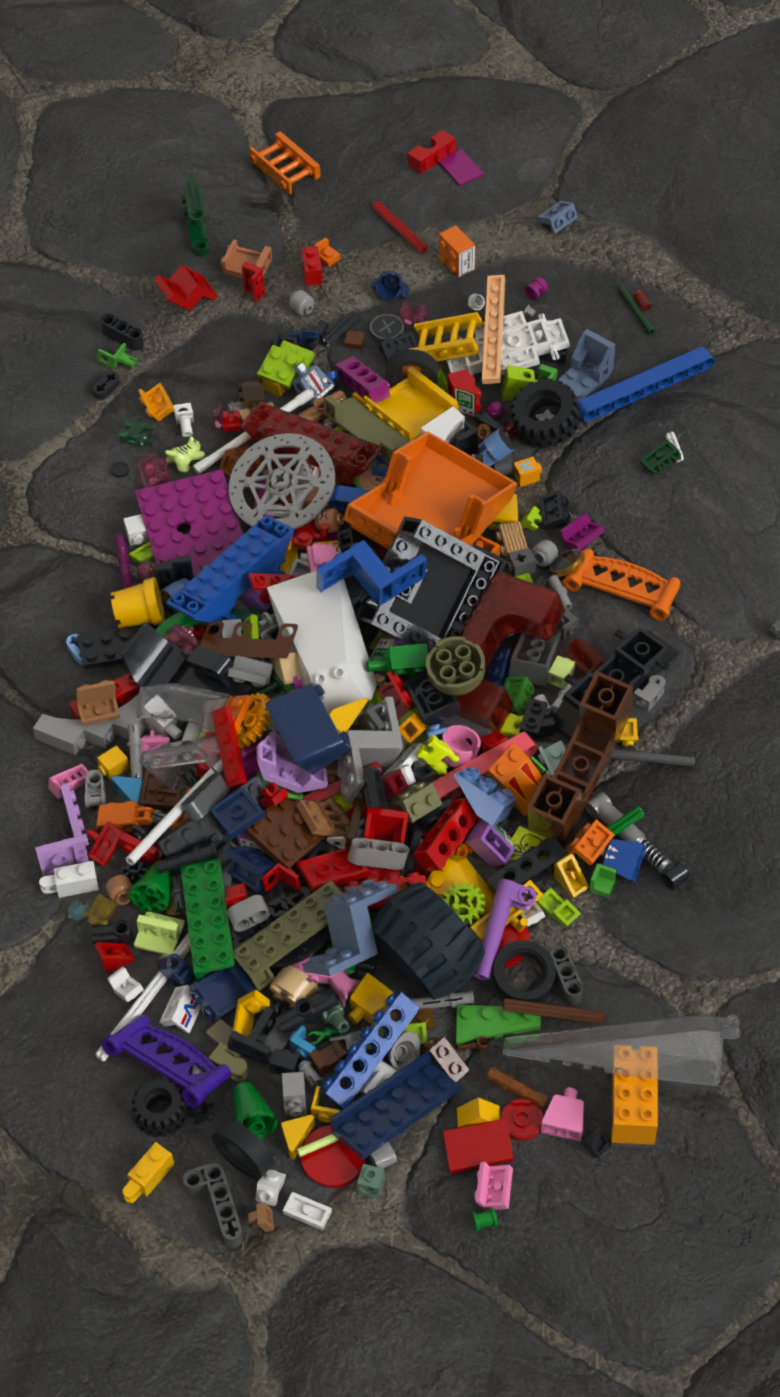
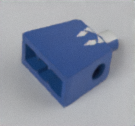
[598,839,647,882]

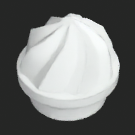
[468,294,485,311]

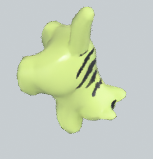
[165,436,205,472]

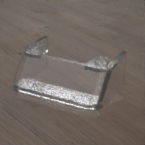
[136,683,234,733]
[139,736,226,789]

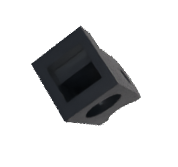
[337,528,370,551]

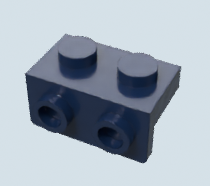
[485,648,511,694]

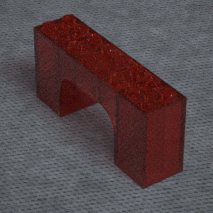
[456,571,566,733]

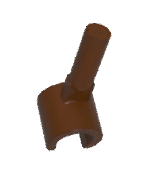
[458,1036,488,1053]

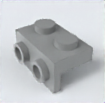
[228,655,273,687]

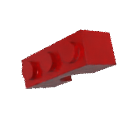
[407,130,457,174]

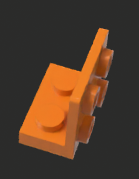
[564,819,615,865]

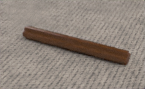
[502,998,605,1024]

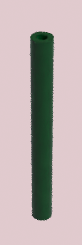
[618,284,655,334]

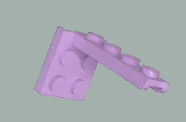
[35,783,89,877]

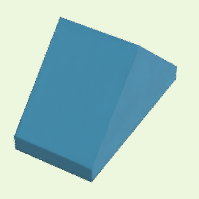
[112,776,143,805]

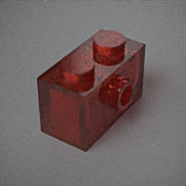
[564,637,607,674]

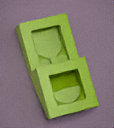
[536,888,581,927]

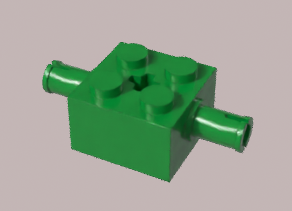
[366,644,428,679]

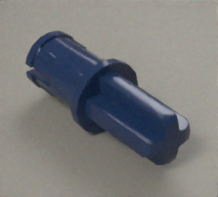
[287,328,320,342]

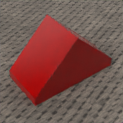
[95,942,135,974]

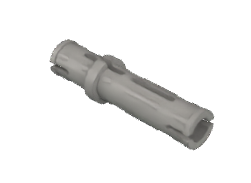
[127,724,143,781]
[411,990,474,1009]

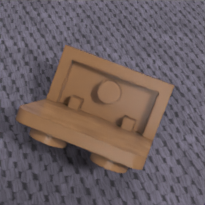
[76,680,120,726]

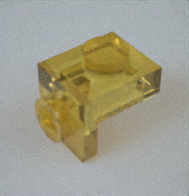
[83,894,118,926]

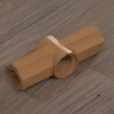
[296,390,347,428]

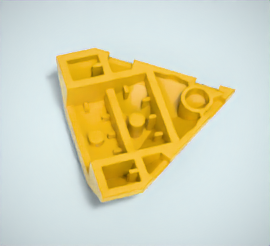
[426,853,495,916]

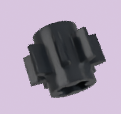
[122,861,147,884]

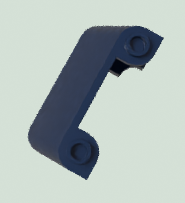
[265,683,352,775]

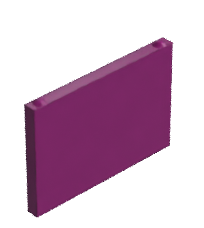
[439,149,484,186]

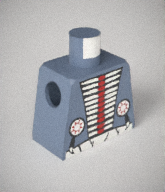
[292,362,335,407]

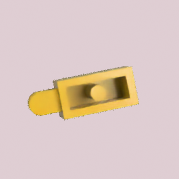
[123,1142,174,1203]

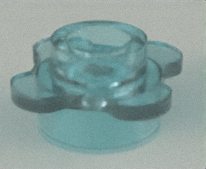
[68,901,90,921]

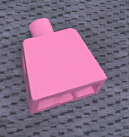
[541,1087,584,1142]

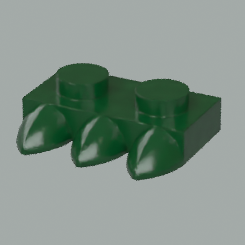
[639,439,681,474]

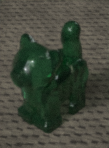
[119,418,156,447]

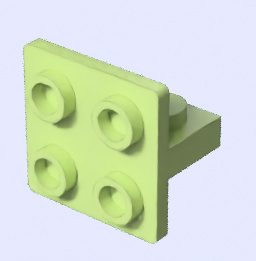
[134,912,185,955]

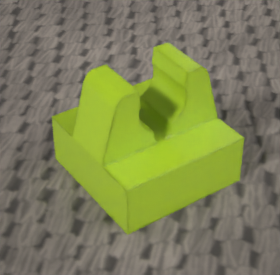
[520,506,542,531]

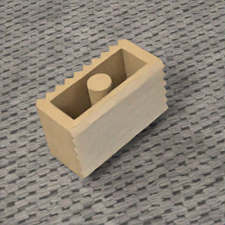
[495,521,528,562]

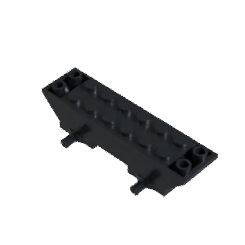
[553,627,679,739]

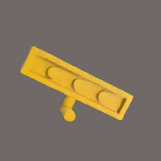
[470,880,543,944]

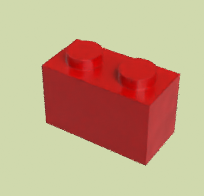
[301,246,323,286]

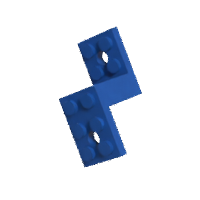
[316,540,427,606]

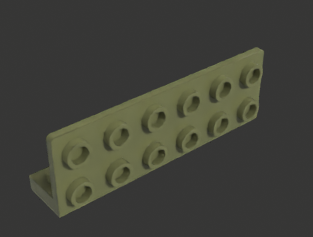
[324,395,410,464]
[233,881,342,991]

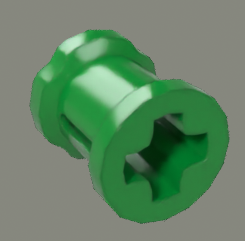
[471,1207,498,1232]

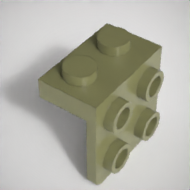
[387,782,442,823]

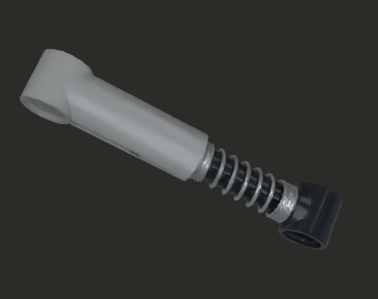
[585,792,689,890]

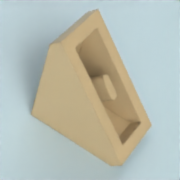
[269,652,303,685]

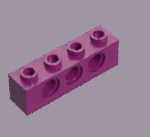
[335,356,390,403]

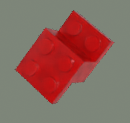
[154,264,218,310]

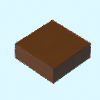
[344,330,365,349]

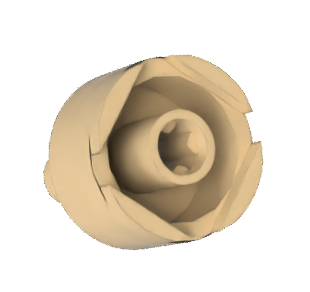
[269,965,318,1008]

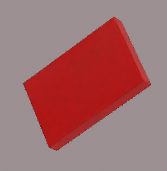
[296,848,369,892]
[443,1118,515,1174]

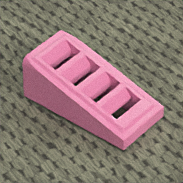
[48,764,89,799]

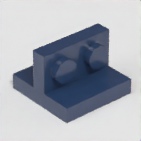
[210,787,266,839]
[225,847,277,892]

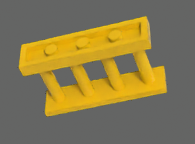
[410,312,484,362]

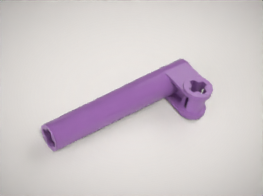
[473,879,536,981]

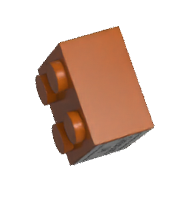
[439,226,475,278]

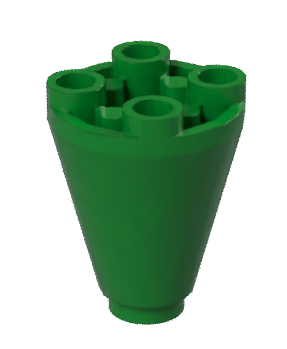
[129,860,172,915]

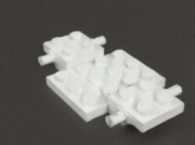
[447,311,570,379]

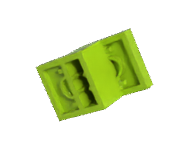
[257,340,315,389]

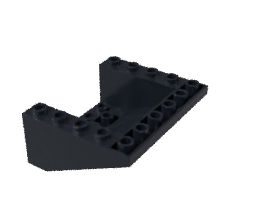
[356,516,499,655]

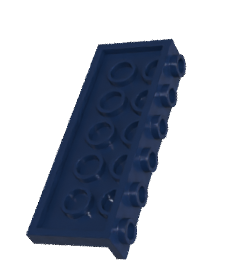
[330,1052,460,1160]

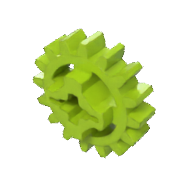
[443,881,486,925]

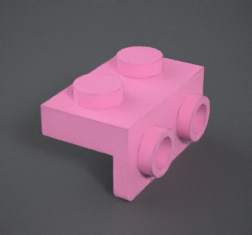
[474,1162,513,1211]

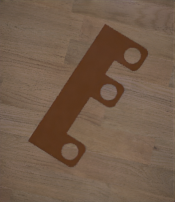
[200,621,298,659]

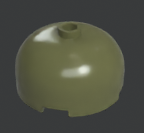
[426,636,485,696]

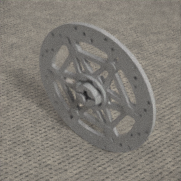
[229,433,335,529]

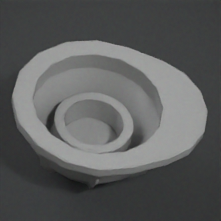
[388,1031,420,1071]

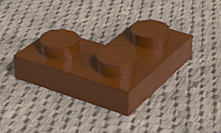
[139,770,182,810]

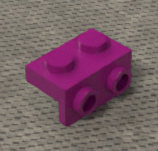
[560,512,605,550]

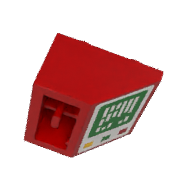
[447,369,481,417]

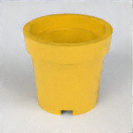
[111,577,165,629]

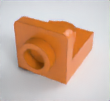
[314,237,341,267]

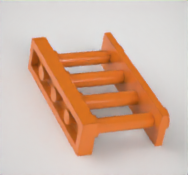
[249,131,320,195]

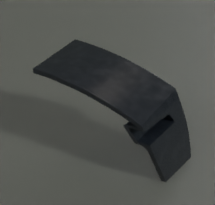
[121,622,253,729]

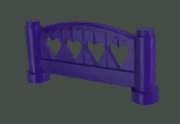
[101,1015,231,1108]

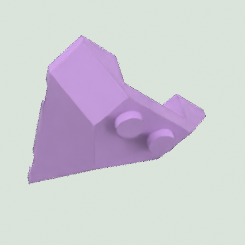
[257,727,328,793]

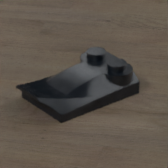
[403,670,461,726]

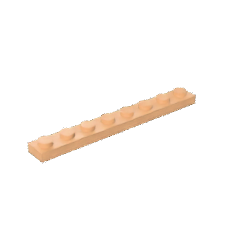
[482,275,505,384]

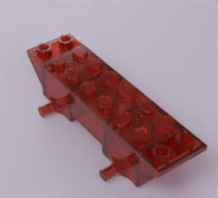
[241,402,383,484]

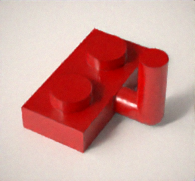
[292,518,328,551]
[87,822,125,866]

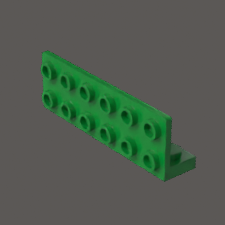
[181,858,235,982]

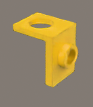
[311,1086,340,1123]

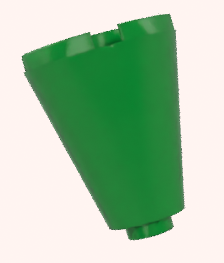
[233,1082,277,1140]

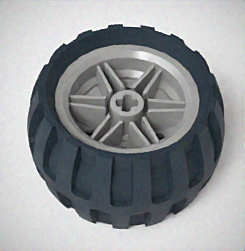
[371,882,485,1000]

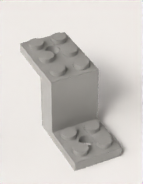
[336,697,403,802]

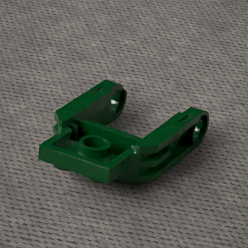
[181,174,209,257]

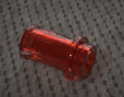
[634,290,652,312]

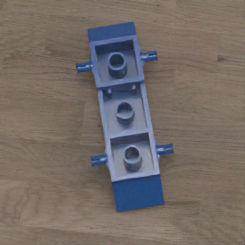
[166,515,294,627]

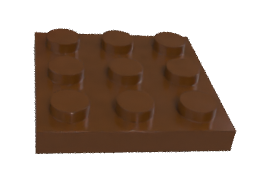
[243,797,326,869]

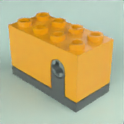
[611,1046,658,1149]

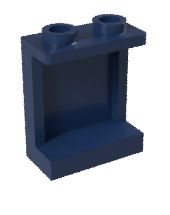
[189,962,256,1023]

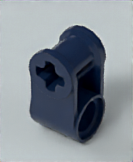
[157,953,196,987]

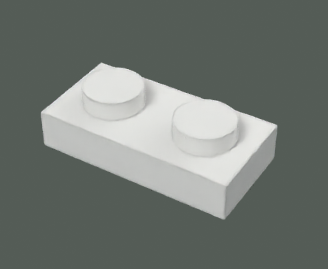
[283,1192,332,1231]

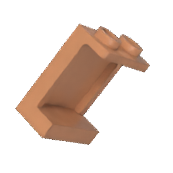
[220,239,272,278]

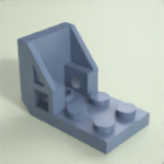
[559,329,615,402]

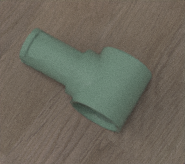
[319,999,350,1033]

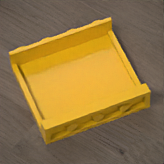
[364,367,459,442]

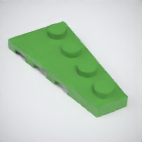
[456,1005,541,1046]

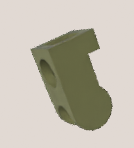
[208,1042,248,1082]

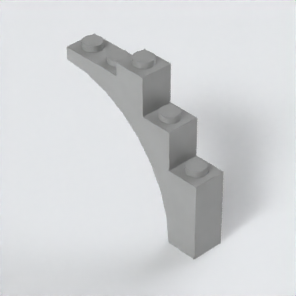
[33,689,150,755]

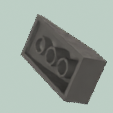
[509,626,562,686]

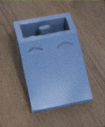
[454,767,518,826]

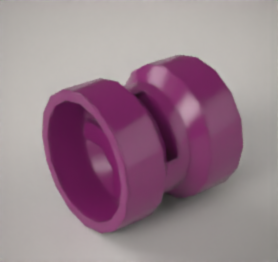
[524,277,548,300]

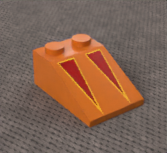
[483,742,542,816]

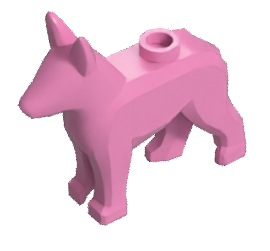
[291,939,361,1008]

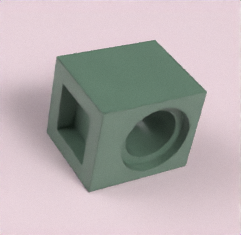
[357,1164,385,1200]

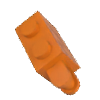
[96,801,154,833]

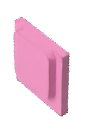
[307,544,337,573]

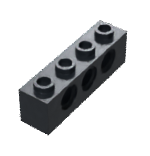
[487,836,568,895]

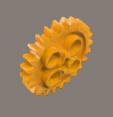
[236,693,272,749]

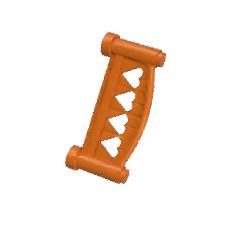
[562,548,680,621]

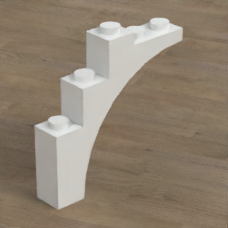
[421,407,465,443]

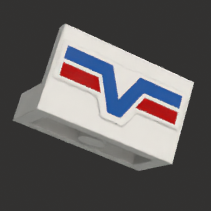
[159,985,201,1034]

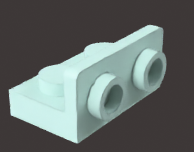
[538,741,566,777]

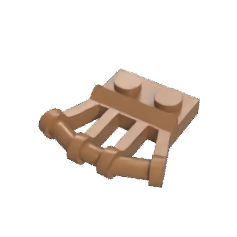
[296,797,357,839]

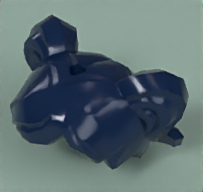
[371,271,409,300]

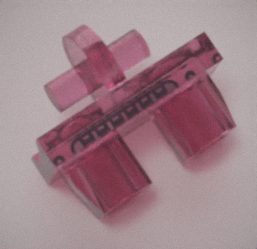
[165,623,201,653]

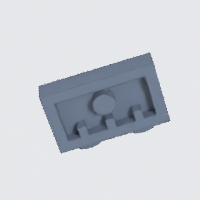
[538,201,578,233]

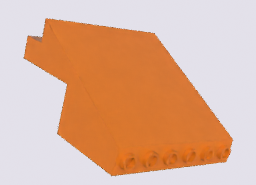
[343,431,518,549]

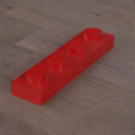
[211,706,247,788]

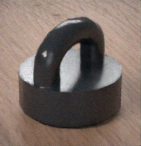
[269,999,288,1022]

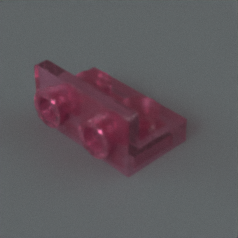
[137,452,171,488]

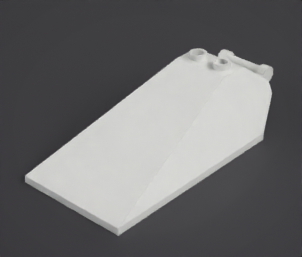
[267,571,378,717]

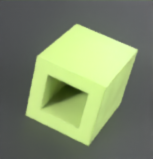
[548,656,575,689]

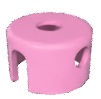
[441,725,481,768]

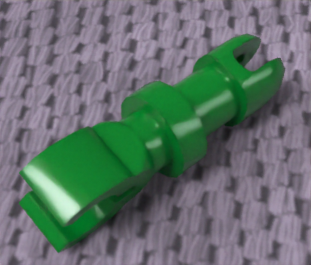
[307,1027,346,1044]

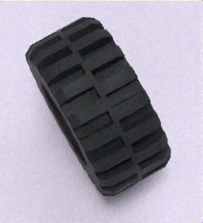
[510,378,581,448]

